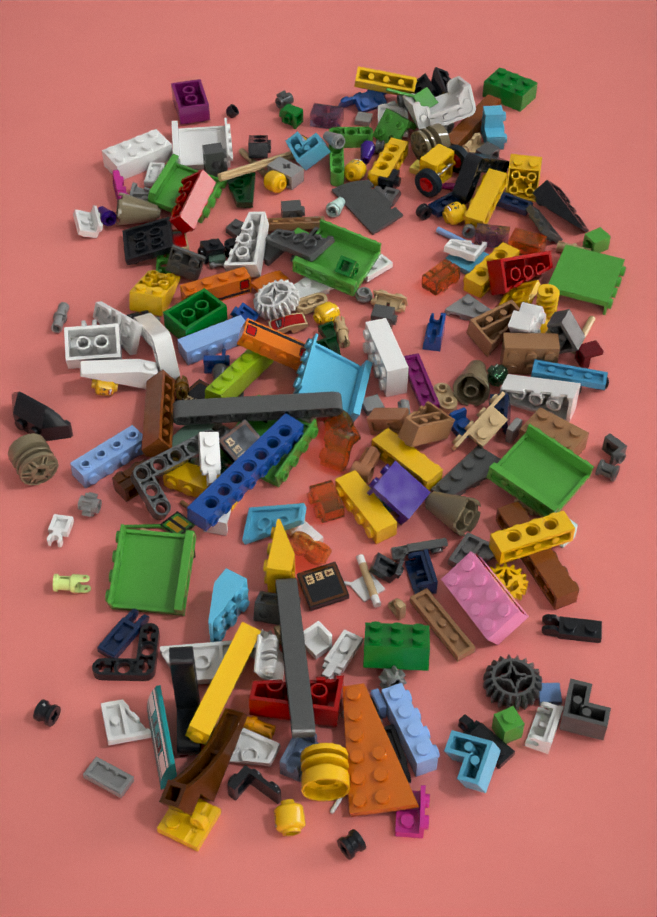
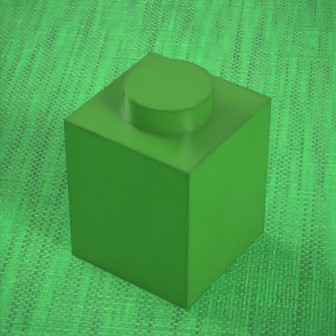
[582,227,611,253]
[492,706,525,744]

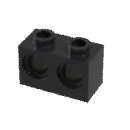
[248,135,271,158]

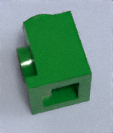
[279,104,303,129]
[334,255,359,279]

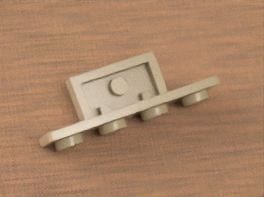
[451,391,508,451]

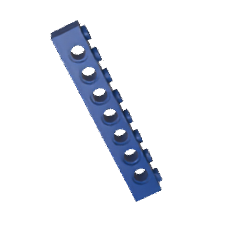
[187,413,304,531]

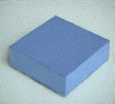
[538,683,562,706]
[370,688,387,719]

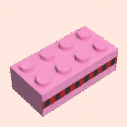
[441,551,529,645]

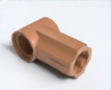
[350,446,381,483]

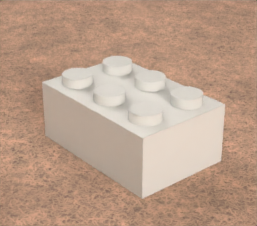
[64,323,122,369]

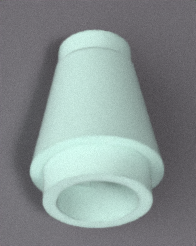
[326,197,345,217]

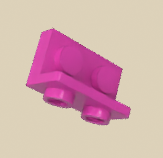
[395,785,430,838]

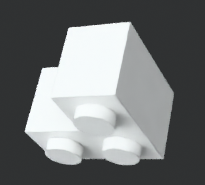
[508,302,546,333]

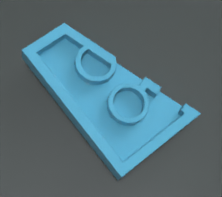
[242,503,307,545]

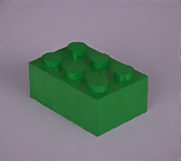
[482,67,538,112]
[163,288,228,339]
[363,621,430,671]

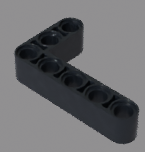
[452,152,509,203]
[169,646,201,755]

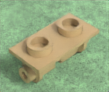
[462,133,485,153]
[371,290,408,313]

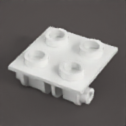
[254,634,284,680]

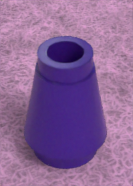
[360,140,375,164]
[98,206,116,226]

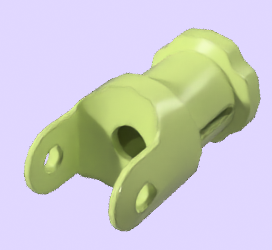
[53,574,91,593]

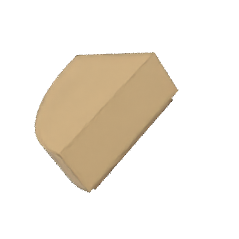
[388,598,406,620]

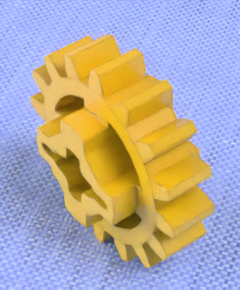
[490,563,528,601]

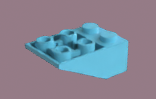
[208,568,250,642]

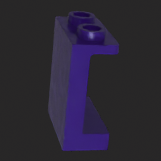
[367,461,431,525]

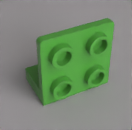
[373,108,417,144]

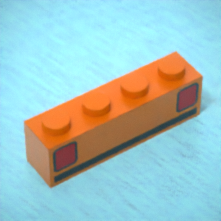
[180,267,252,301]
[237,318,306,370]

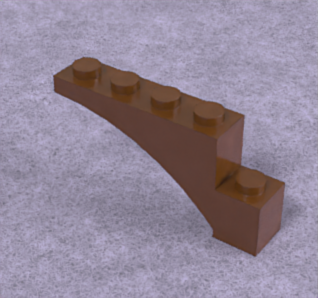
[159,708,247,816]

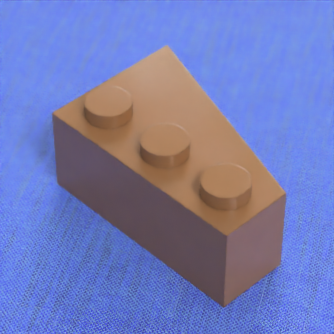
[466,300,520,357]
[398,401,455,447]

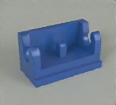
[423,313,446,352]

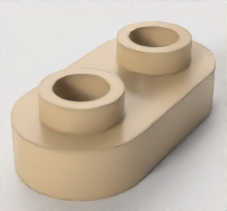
[295,293,328,315]
[433,383,458,414]

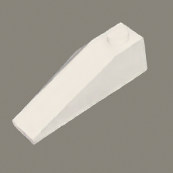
[80,359,158,389]

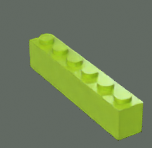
[205,349,274,399]

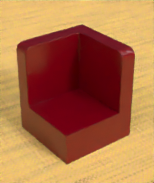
[574,340,604,369]

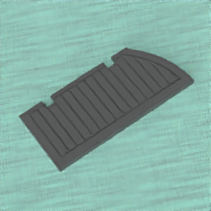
[332,180,403,235]

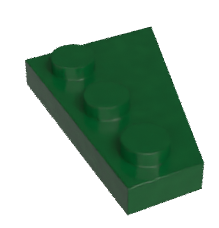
[227,172,256,208]

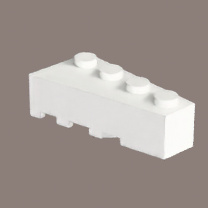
[223,211,269,277]

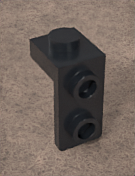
[227,765,282,804]

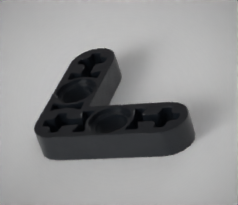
[92,623,160,681]

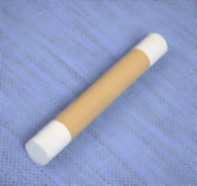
[356,554,381,608]

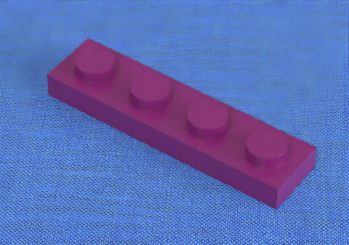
[404,353,440,409]

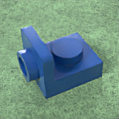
[230,303,260,321]
[203,349,230,374]
[449,407,470,437]

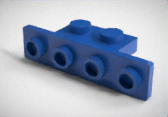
[338,90,387,112]

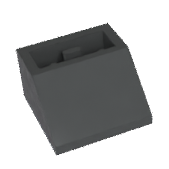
[165,245,206,281]

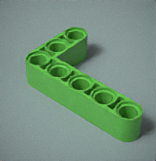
[329,127,373,187]

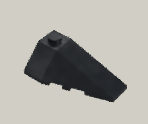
[533,180,589,232]

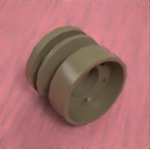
[411,123,451,160]
[8,433,59,486]

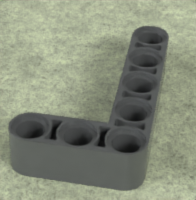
[131,429,215,520]

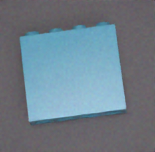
[293,333,373,425]

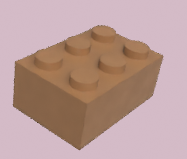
[500,333,560,374]
[518,407,589,456]

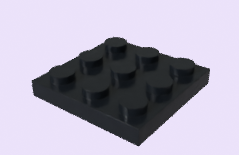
[122,217,175,265]

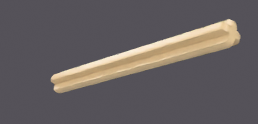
[217,151,295,182]

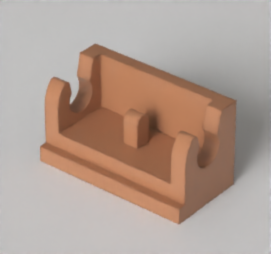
[367,408,409,435]

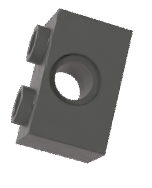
[202,142,228,177]

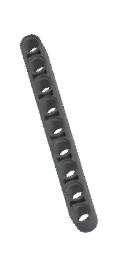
[173,391,343,425]
[275,578,315,738]

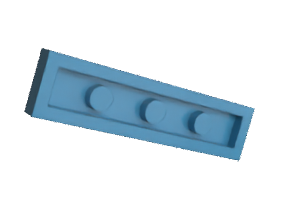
[531,359,608,390]

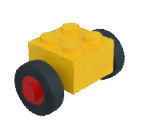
[415,144,468,197]

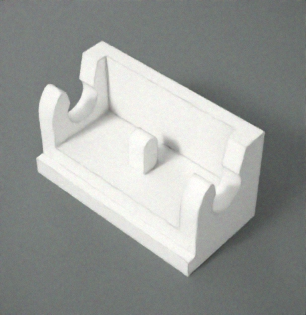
[525,702,564,754]

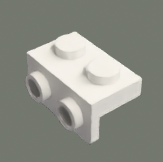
[73,205,103,238]

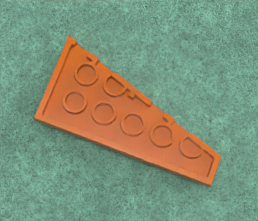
[343,683,420,817]

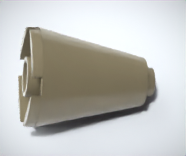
[116,192,161,225]
[453,360,490,406]
[425,491,481,536]

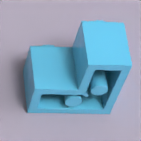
[481,105,507,149]
[286,131,331,170]
[444,730,501,793]

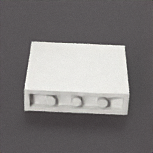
[171,118,233,170]

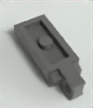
[390,538,448,561]

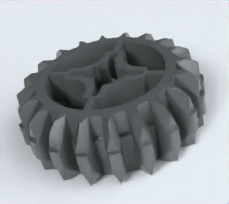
[483,655,542,711]

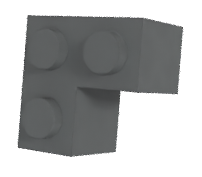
[546,309,585,354]
[559,678,611,740]

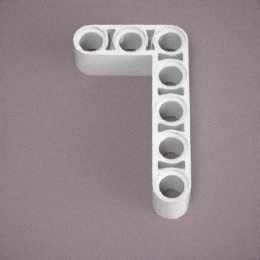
[134,313,181,381]

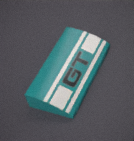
[147,685,177,790]

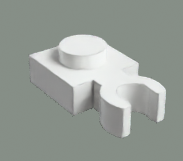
[47,514,74,548]

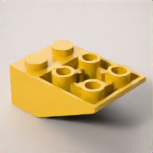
[505,154,542,202]
[129,270,180,316]
[263,519,295,593]

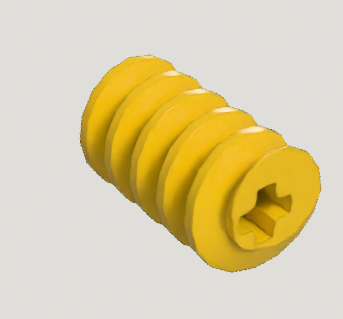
[536,284,560,321]

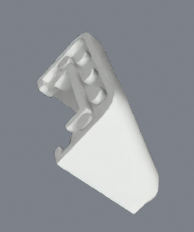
[402,76,476,130]

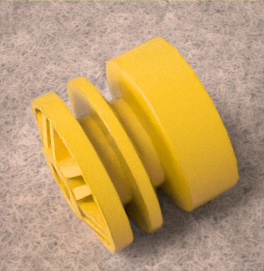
[300,743,350,801]

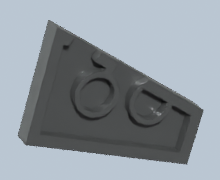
[526,204,563,244]

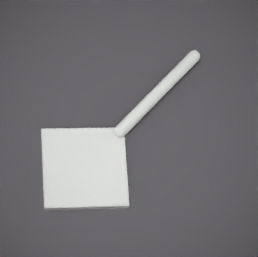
[344,572,385,602]

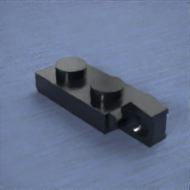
[458,714,515,769]

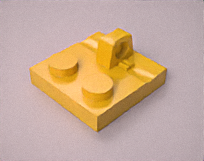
[498,280,540,308]
[157,799,221,852]

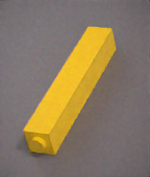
[185,622,261,745]

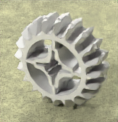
[253,279,300,320]

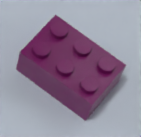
[171,79,210,124]

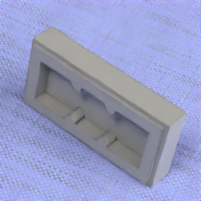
[83,757,134,798]

